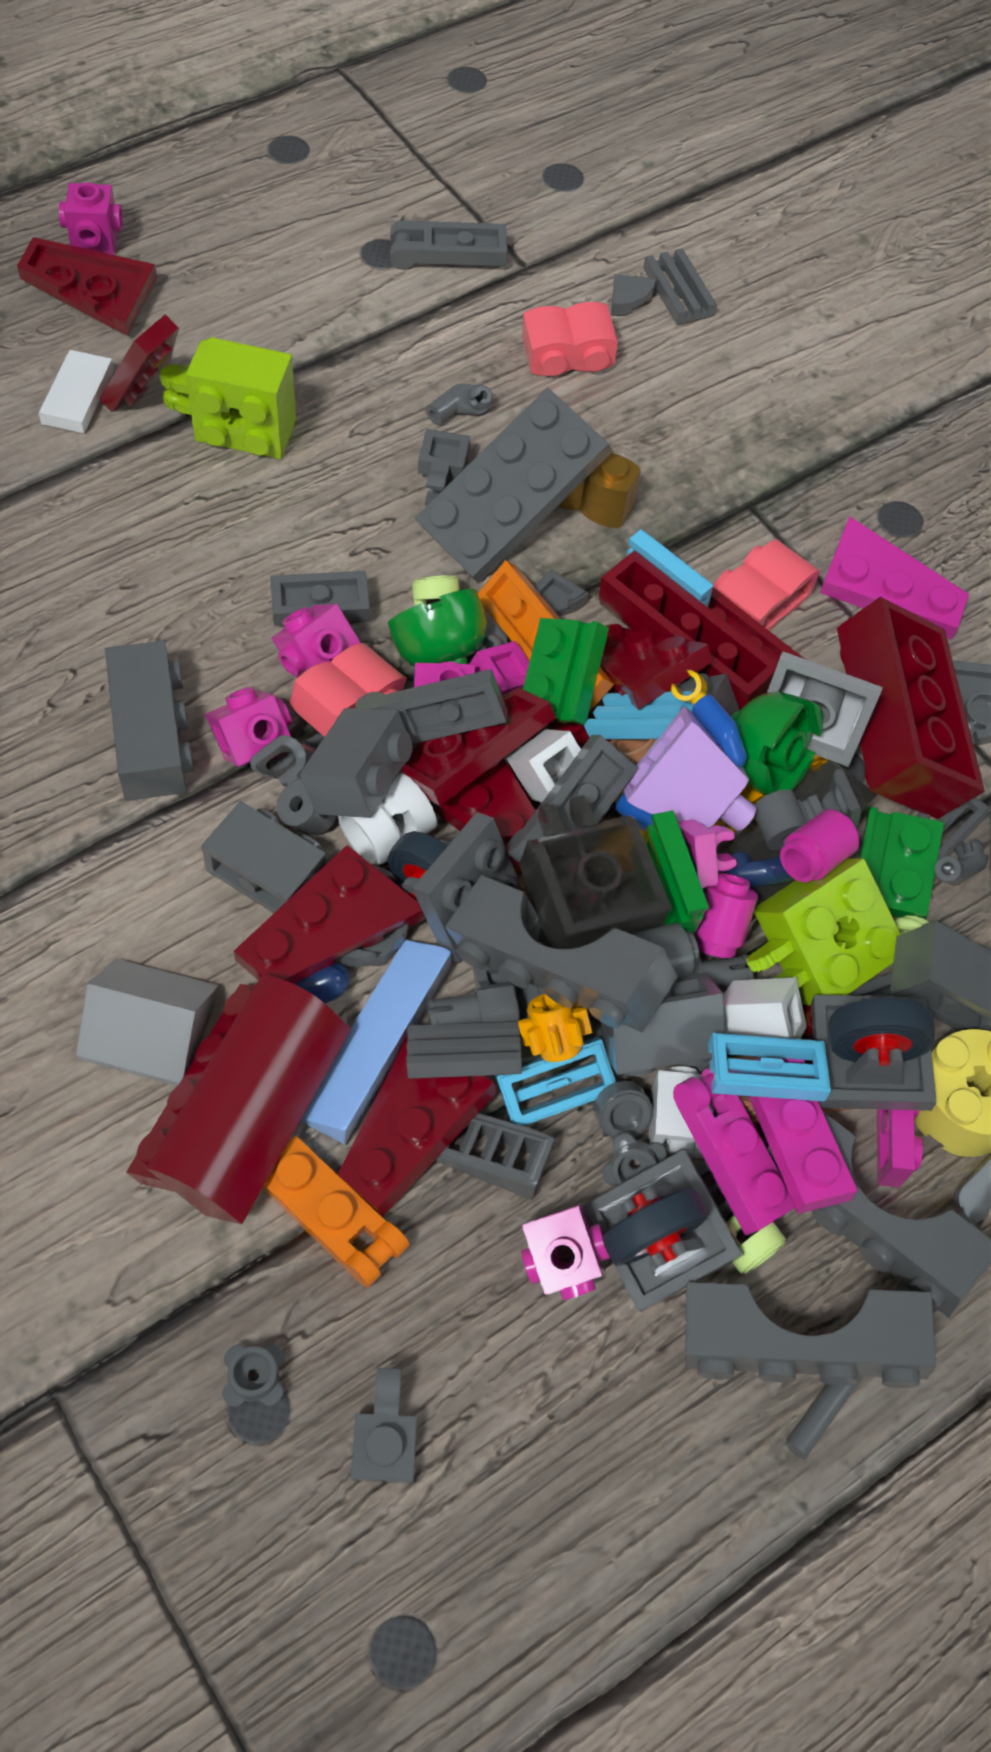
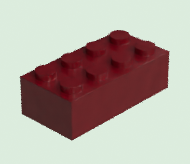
[837,596,985,819]

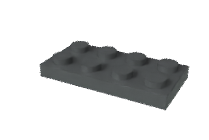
[415,387,613,583]

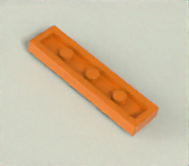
[478,560,614,712]

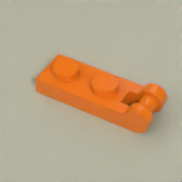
[262,1135,410,1288]

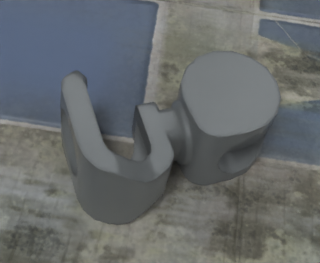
[251,735,336,834]
[754,769,861,851]

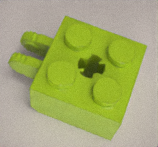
[159,337,296,459]
[746,858,901,1005]

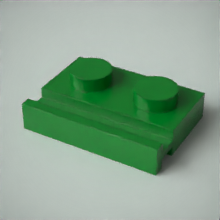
[523,618,609,725]
[859,807,944,919]
[636,810,709,935]

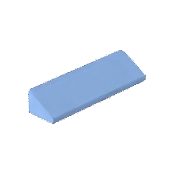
[300,940,453,1145]

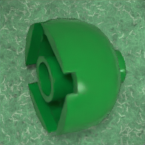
[387,588,487,667]
[731,692,823,796]

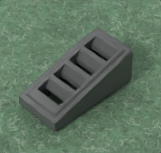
[435,1113,555,1200]

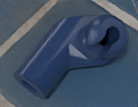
[724,852,795,889]
[295,963,350,1004]

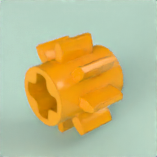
[518,994,592,1062]

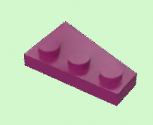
[820,516,969,639]

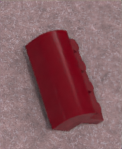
[599,550,805,710]
[126,974,351,1225]

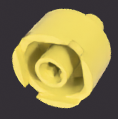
[914,1029,991,1157]

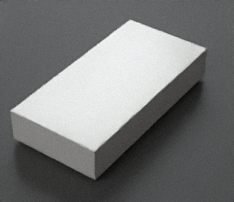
[39,350,114,433]

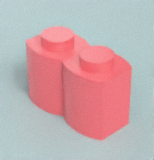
[522,302,618,376]
[713,539,820,631]
[289,643,406,737]

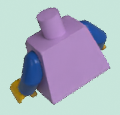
[614,670,756,832]

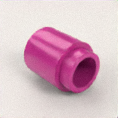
[780,809,859,882]
[694,873,758,958]

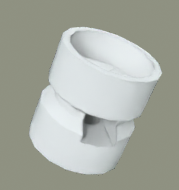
[338,773,437,867]

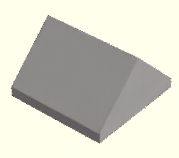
[767,651,883,767]
[76,959,220,1086]

